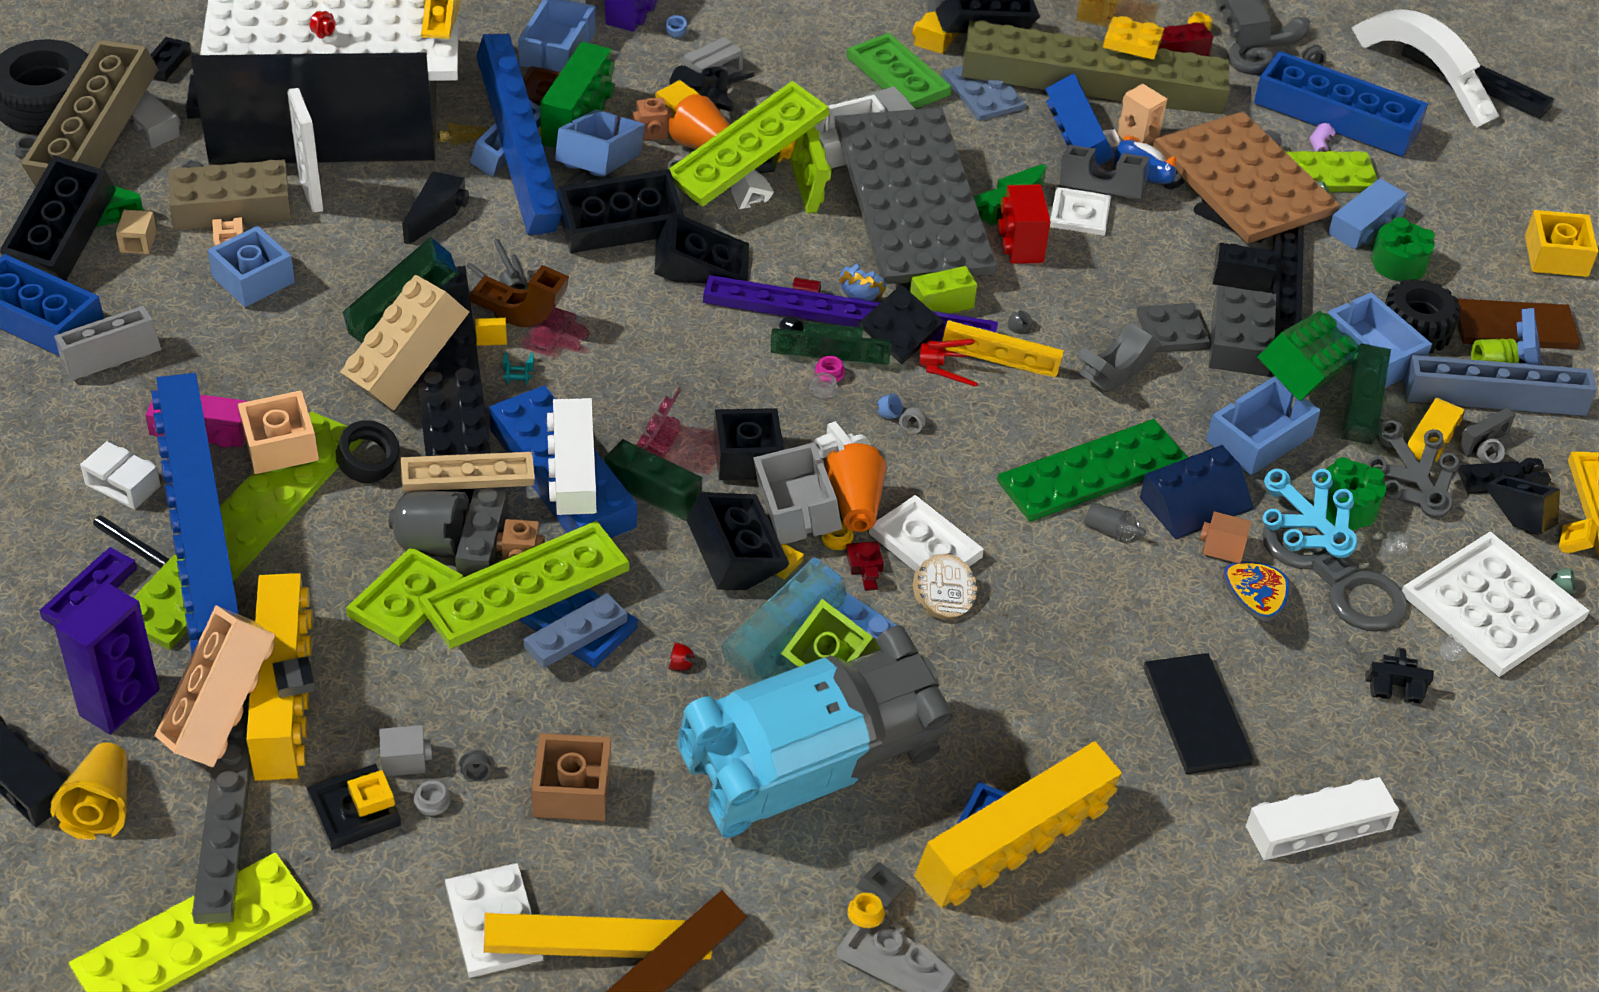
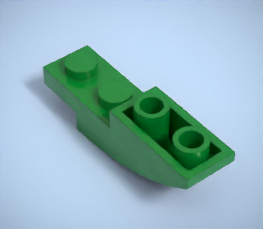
[974,163,1047,226]

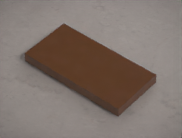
[1457,299,1581,350]

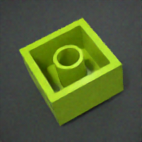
[781,599,880,667]

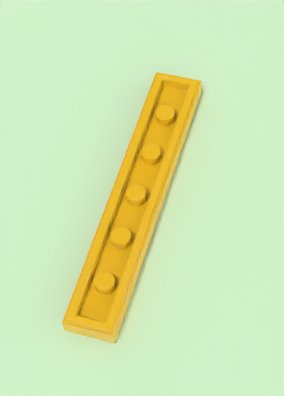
[483,913,712,960]

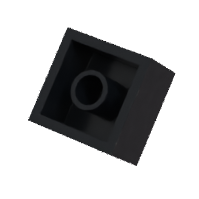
[713,408,784,480]

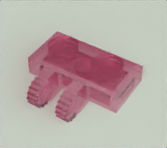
[522,307,590,357]

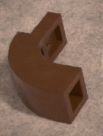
[470,265,569,327]

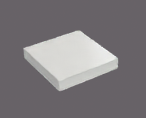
[1050,187,1111,236]

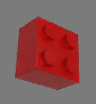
[998,184,1051,264]

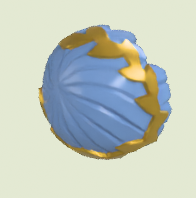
[839,264,886,302]

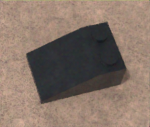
[654,212,749,283]

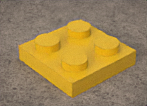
[1103,16,1164,60]

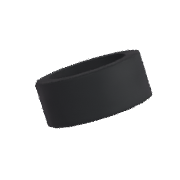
[336,420,400,483]

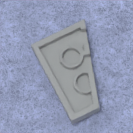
[836,917,955,992]

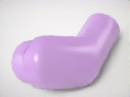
[1310,123,1335,152]

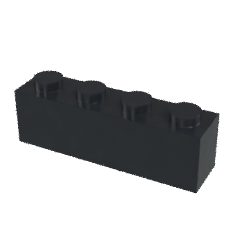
[935,0,1040,33]
[0,716,68,828]

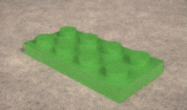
[847,33,952,109]

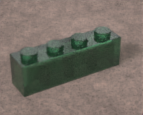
[343,237,458,343]

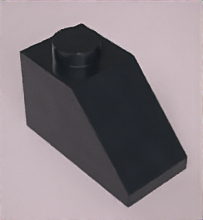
[1487,475,1560,535]

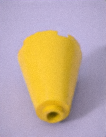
[50,742,128,840]

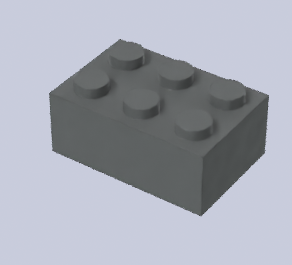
[1209,286,1276,377]

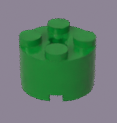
[1371,217,1435,281]
[1321,457,1386,530]

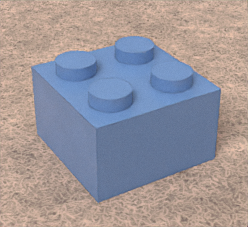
[207,226,295,307]

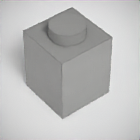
[379,725,432,776]

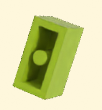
[910,266,977,314]

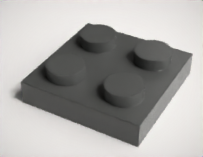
[1137,303,1210,353]

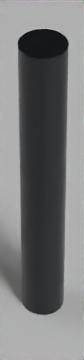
[93,515,169,569]

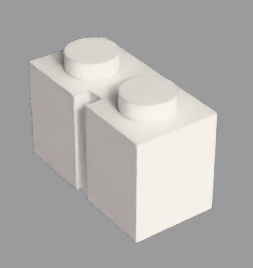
[80,441,161,510]

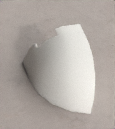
[731,170,774,209]

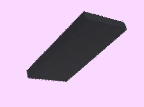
[1143,653,1254,775]

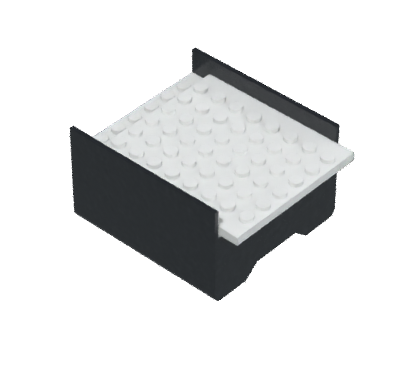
[186,0,459,164]

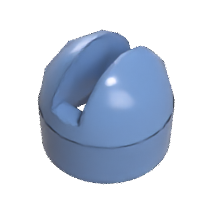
[666,15,687,38]
[876,394,903,419]

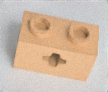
[1117,84,1167,145]

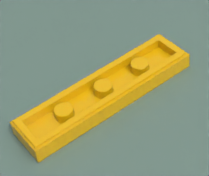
[942,320,1064,377]

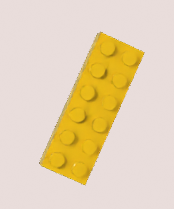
[247,573,313,781]
[914,741,1122,908]

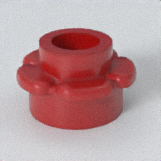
[310,11,336,39]

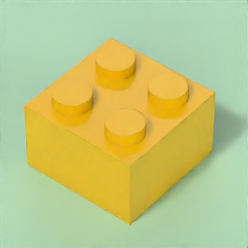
[1525,210,1598,277]

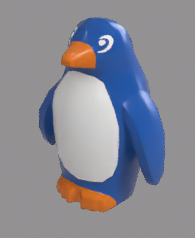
[1114,135,1177,184]

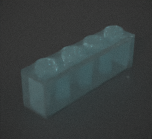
[721,556,847,684]

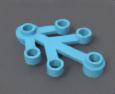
[1263,469,1357,558]

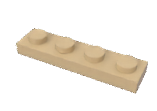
[401,452,535,492]

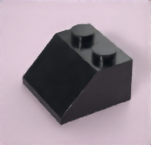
[1213,242,1277,293]

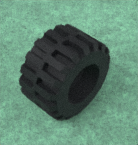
[1385,279,1461,353]

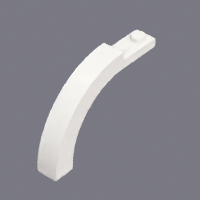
[1352,10,1499,127]

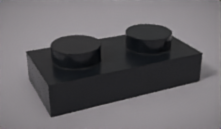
[150,37,191,81]

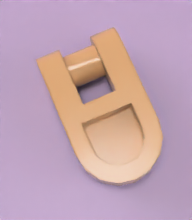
[213,217,244,246]

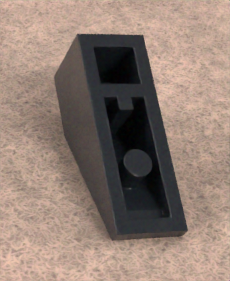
[402,171,469,245]

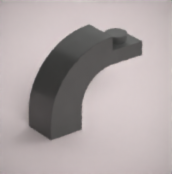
[1077,321,1161,391]

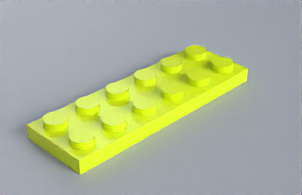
[68,852,313,992]

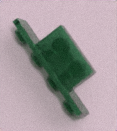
[770,322,892,365]

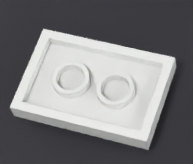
[869,495,984,572]
[445,863,543,978]

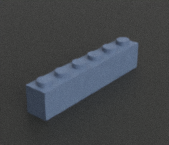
[1403,355,1597,416]

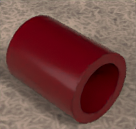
[792,277,821,293]

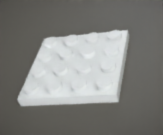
[1402,532,1589,677]

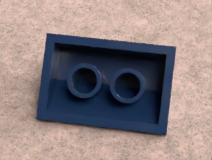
[1140,445,1253,540]

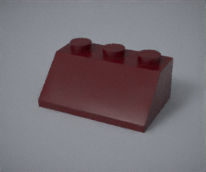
[1158,22,1213,57]

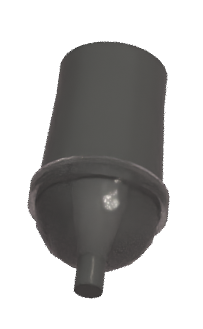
[1085,502,1146,542]

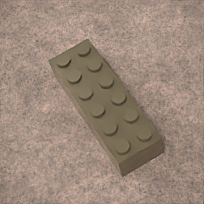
[21,40,158,186]

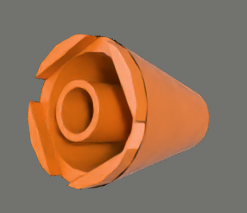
[669,94,730,150]
[824,443,887,532]

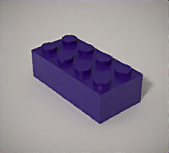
[54,582,160,735]

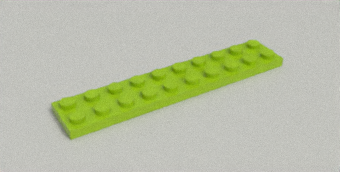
[133,411,363,650]

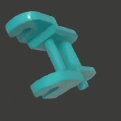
[503,352,534,384]

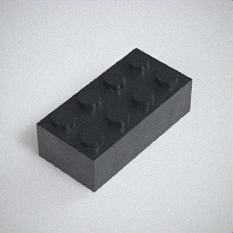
[0,155,116,281]
[558,169,684,253]

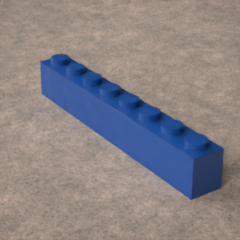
[476,34,562,235]

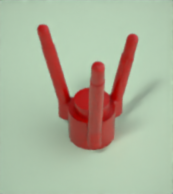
[920,339,978,387]

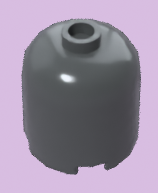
[388,491,470,557]

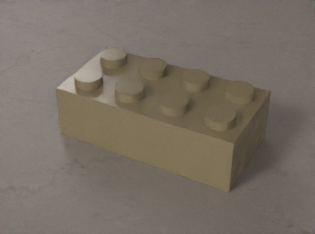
[168,160,291,230]

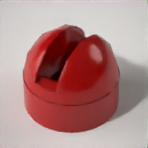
[668,642,695,671]

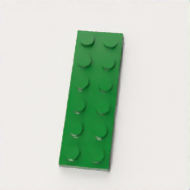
[997,419,1188,522]

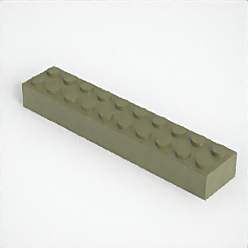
[961,20,1230,114]

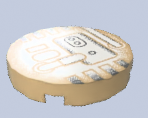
[913,554,977,620]

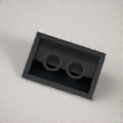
[686,492,789,590]

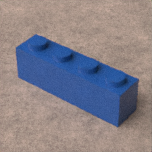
[1045,73,1116,165]

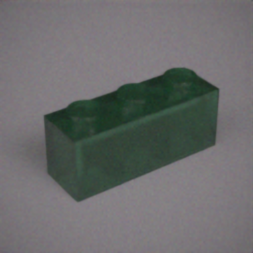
[1341,343,1391,445]
[604,439,702,520]

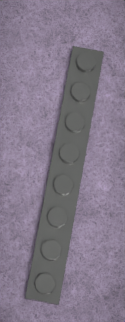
[192,693,252,924]

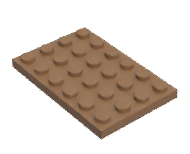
[1153,111,1340,244]

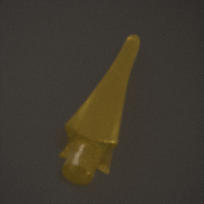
[438,122,489,146]

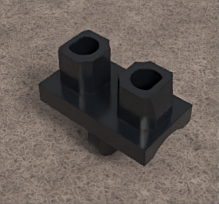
[1365,647,1434,704]

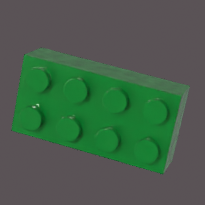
[540,41,615,148]
[1257,310,1361,401]

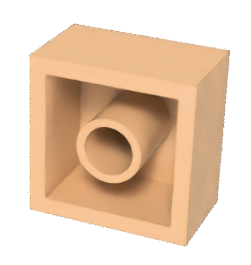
[238,390,319,474]

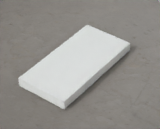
[287,88,323,213]

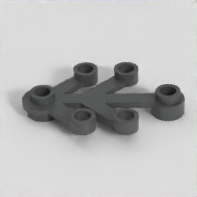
[1368,420,1459,517]

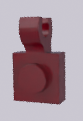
[846,541,884,591]

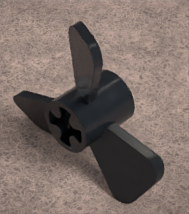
[669,65,755,111]

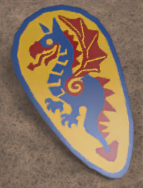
[1223,561,1289,621]

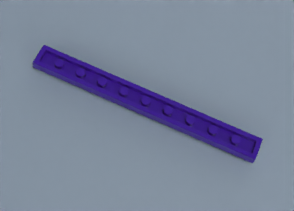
[703,275,998,341]

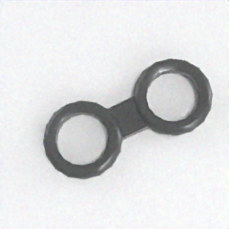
[1262,510,1407,631]

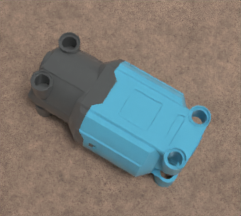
[676,625,954,838]

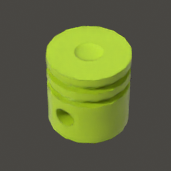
[1471,339,1519,363]

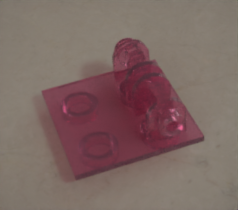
[633,388,681,468]

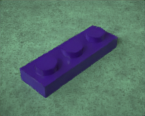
[39,547,137,626]

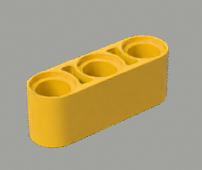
[1407,397,1465,470]

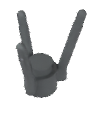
[467,239,528,290]

